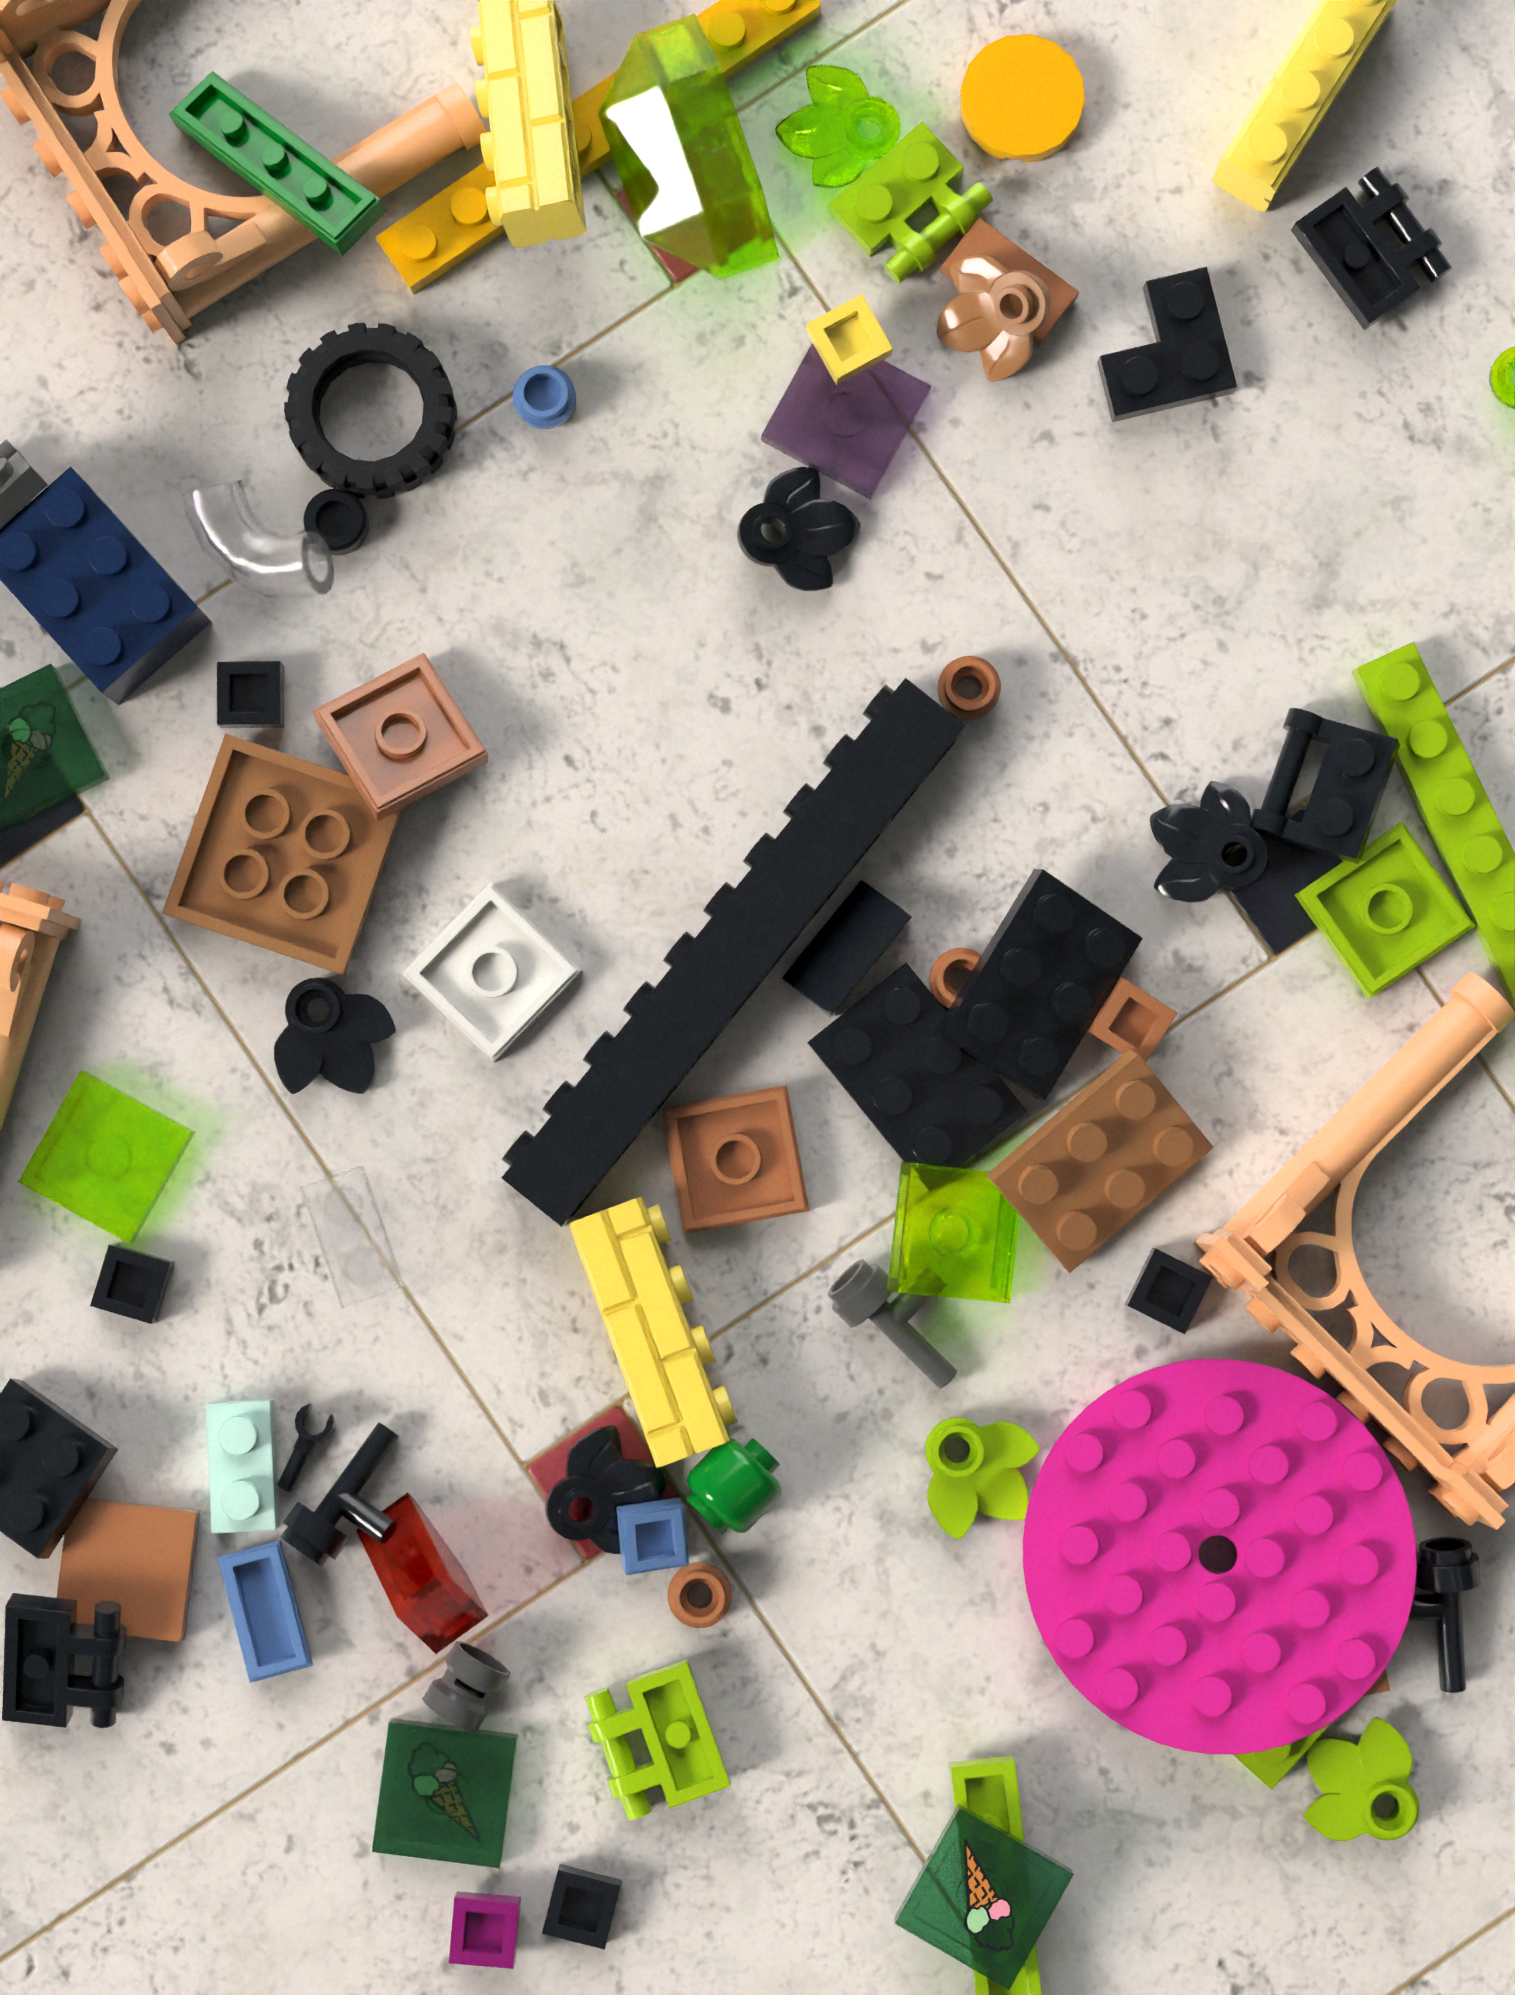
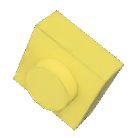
[806,294,893,385]

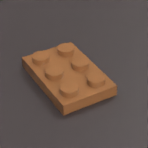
[986,1049,1213,1273]

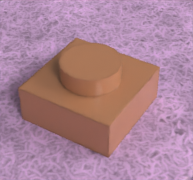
[1087,977,1178,1063]

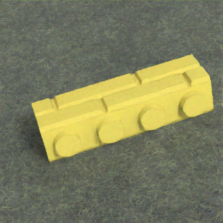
[470,0,587,248]
[1212,0,1397,213]
[568,1196,738,1468]

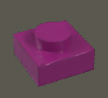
[449,1891,521,1969]

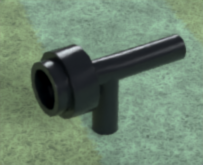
[280,1422,399,1567]
[1408,1537,1480,1693]

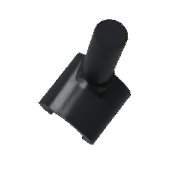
[277,1403,336,1492]

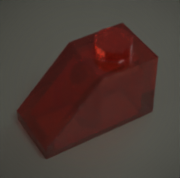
[356,1492,489,1654]

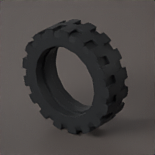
[284,323,457,499]

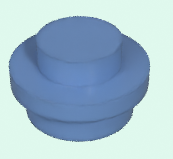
[513,365,576,429]

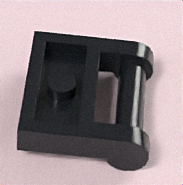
[1251,708,1400,864]

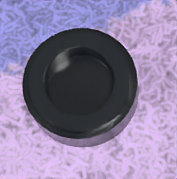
[303,489,369,555]

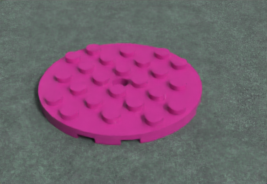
[1023,1359,1417,1755]

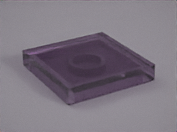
[761,343,931,500]

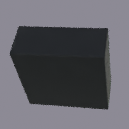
[217,661,284,728]
[90,1244,175,1324]
[1124,1248,1213,1334]
[542,1864,622,1950]

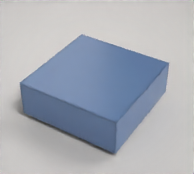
[616,1497,689,1575]

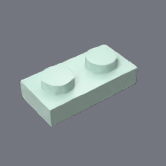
[206,1399,280,1534]

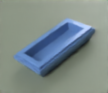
[218,1540,313,1683]

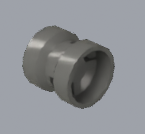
[422,1641,511,1732]

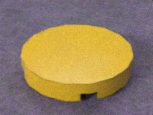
[960,34,1085,163]

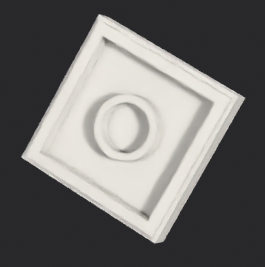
[402,882,583,1062]

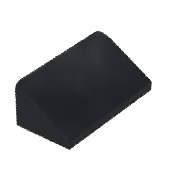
[782,880,912,1018]

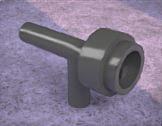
[827,1259,957,1389]

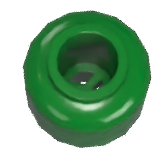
[686,1438,781,1535]

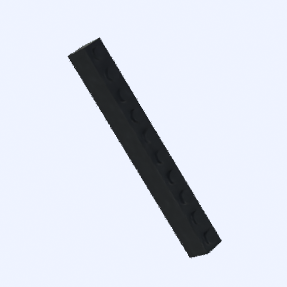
[501,677,966,1227]

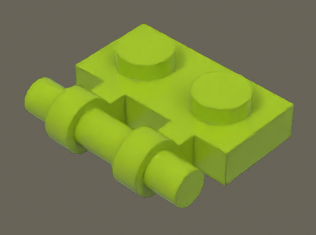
[829,122,993,284]
[585,1658,731,1821]

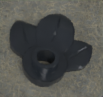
[737,467,860,591]
[1150,781,1269,903]
[274,978,396,1094]
[545,1425,668,1554]

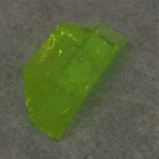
[598,13,780,280]

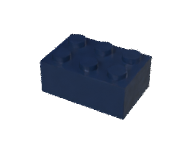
[0,466,212,705]

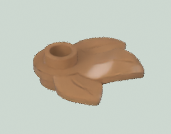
[936,254,1051,382]

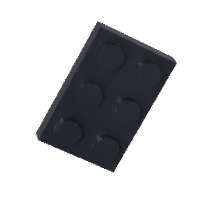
[936,869,1143,1100]
[807,962,1027,1191]

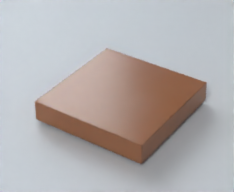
[313,653,488,821]
[661,1085,810,1234]
[56,1498,201,1642]

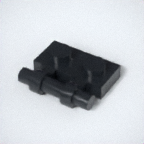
[1291,167,1452,331]
[2,1593,127,1728]

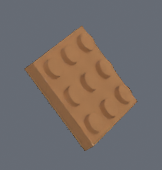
[162,733,405,976]

